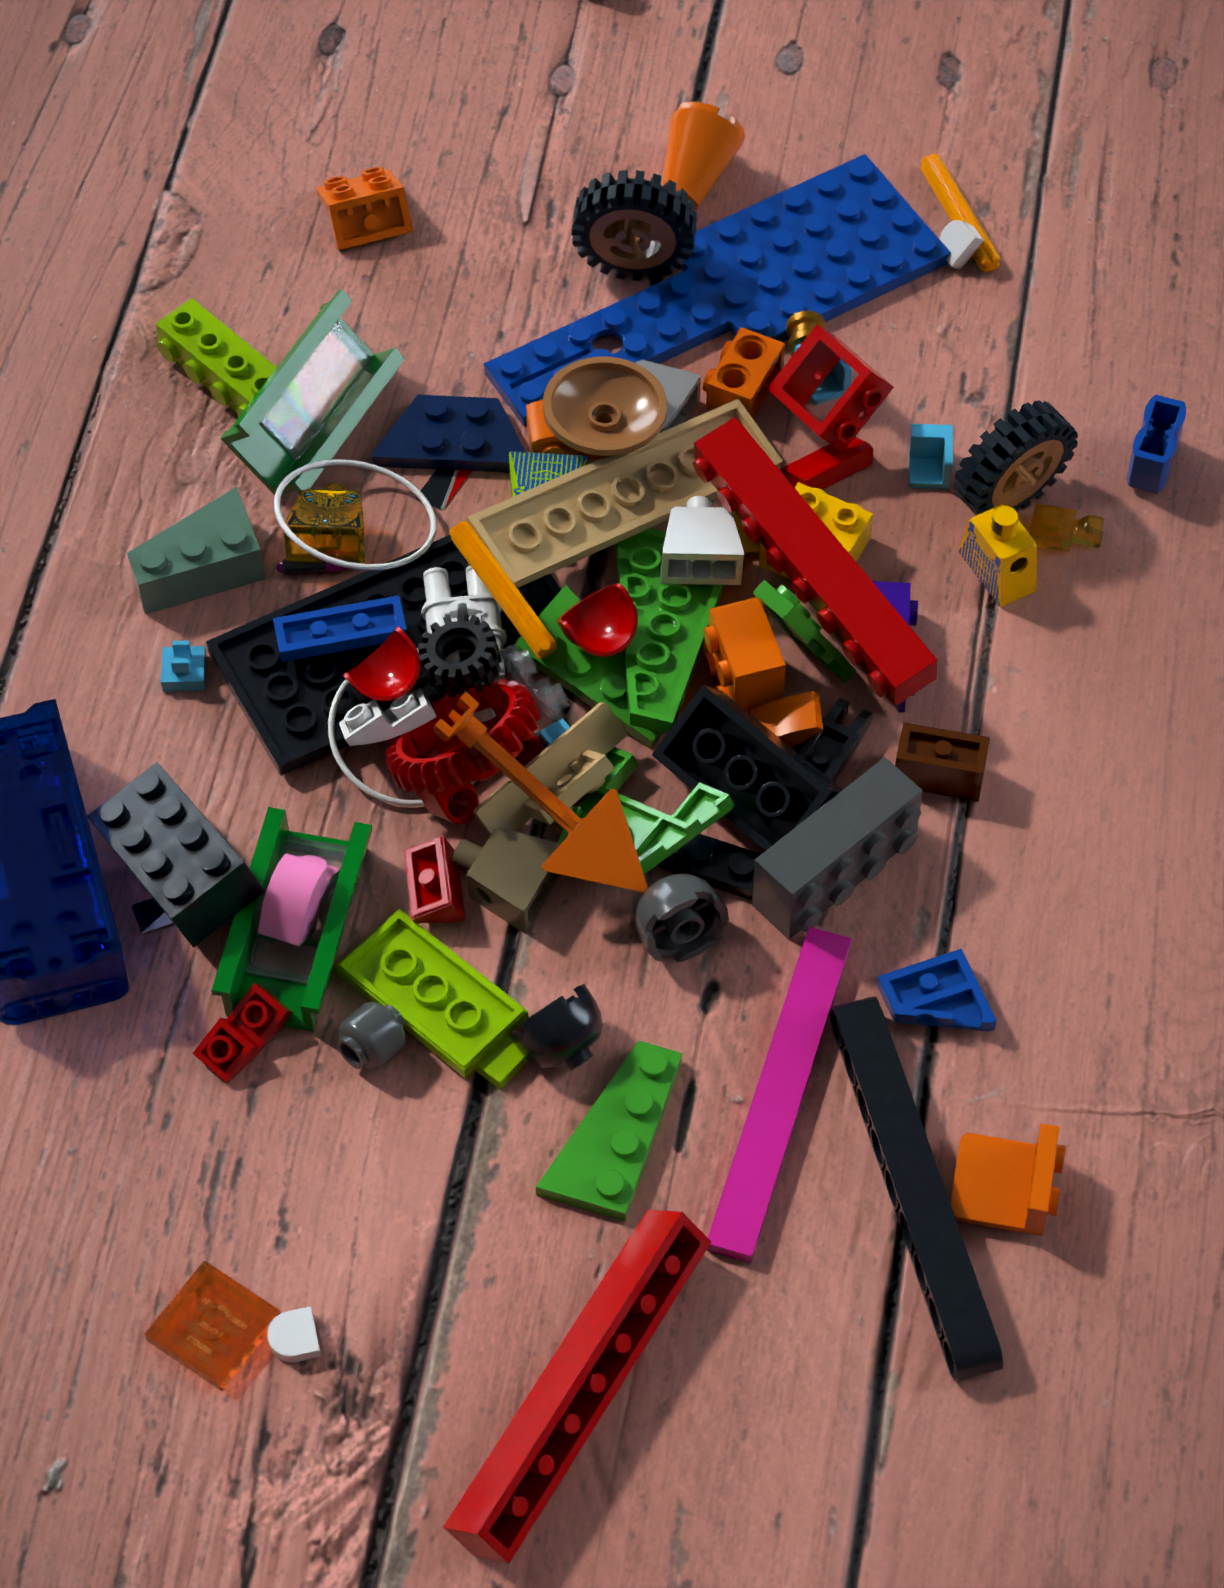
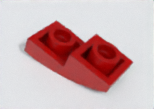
[192,983,294,1083]

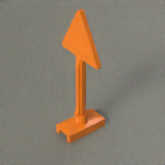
[432,692,648,892]

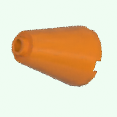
[662,102,745,211]

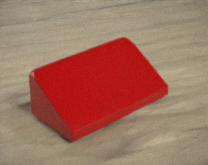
[781,437,874,490]
[403,836,465,923]

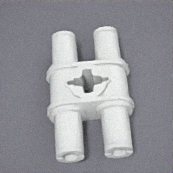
[421,566,507,682]

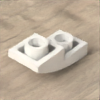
[339,688,437,746]

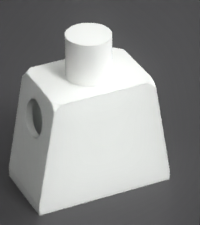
[660,496,744,585]

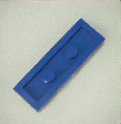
[273,595,407,662]

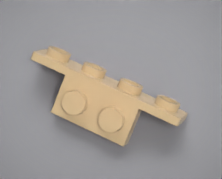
[473,702,627,835]

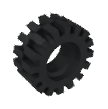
[418,614,502,698]

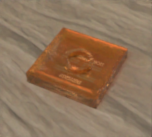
[144,1260,281,1391]

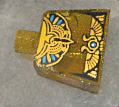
[284,482,366,564]

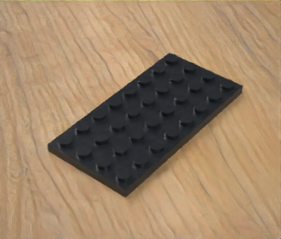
[206,535,561,776]

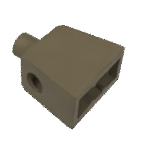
[452,828,561,933]

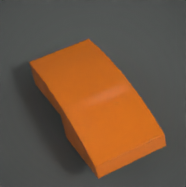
[748,691,823,748]

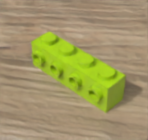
[155,298,302,430]

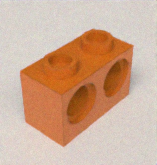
[703,327,785,420]

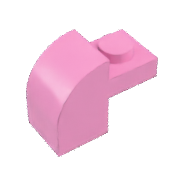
[258,853,340,946]

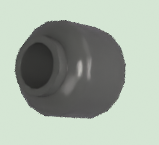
[337,1002,406,1070]

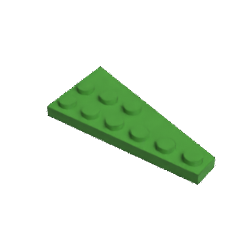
[615,528,725,734]

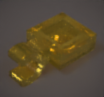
[1029,503,1104,552]

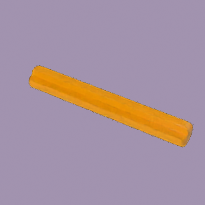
[920,153,1000,273]
[449,521,557,659]

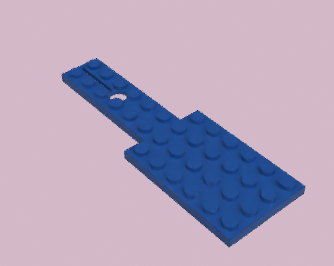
[484,154,951,427]

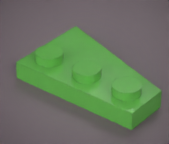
[753,580,857,684]

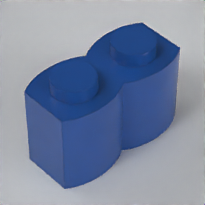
[1127,394,1186,494]

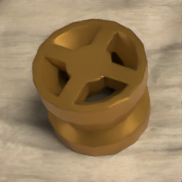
[786,311,826,356]

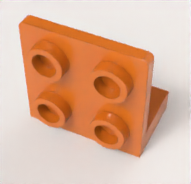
[316,167,414,250]

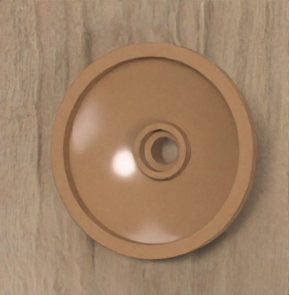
[543,356,667,456]

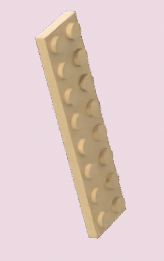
[466,399,783,588]

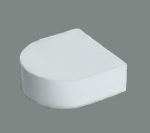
[939,220,984,270]
[267,1306,321,1363]

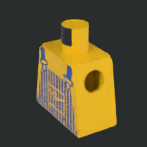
[958,504,1037,608]

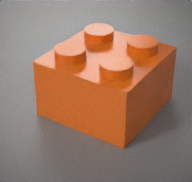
[703,597,786,712]

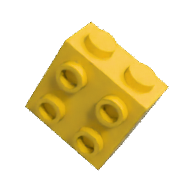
[759,482,873,579]

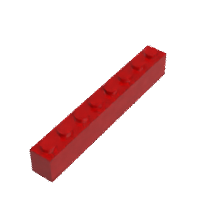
[693,417,937,707]
[443,1210,711,1564]

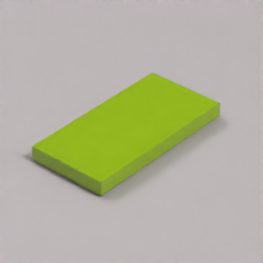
[335,909,529,1079]

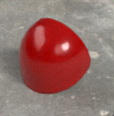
[557,583,638,657]
[342,626,421,701]

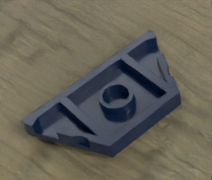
[372,395,526,473]

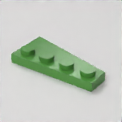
[514,585,664,749]
[536,1041,682,1221]

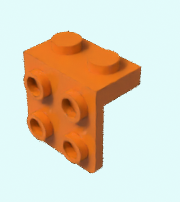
[950,1123,1066,1236]

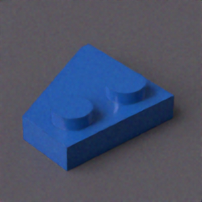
[877,948,997,1032]

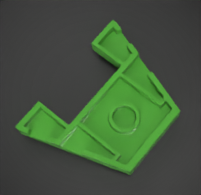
[558,747,735,890]

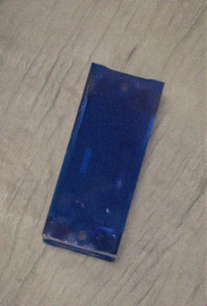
[0,699,129,1025]

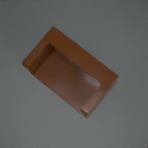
[895,722,990,802]

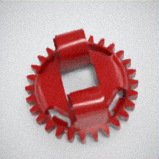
[385,678,544,824]

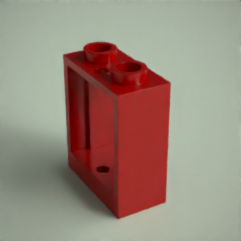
[767,324,894,452]

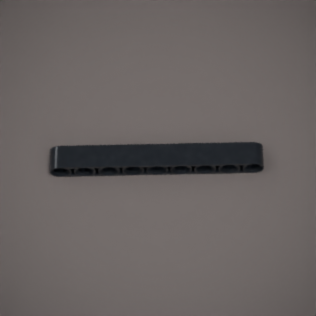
[830,996,1003,1381]

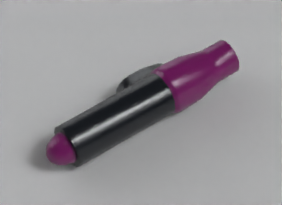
[276,550,358,575]

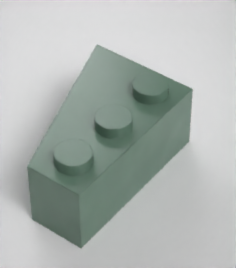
[127,487,266,614]

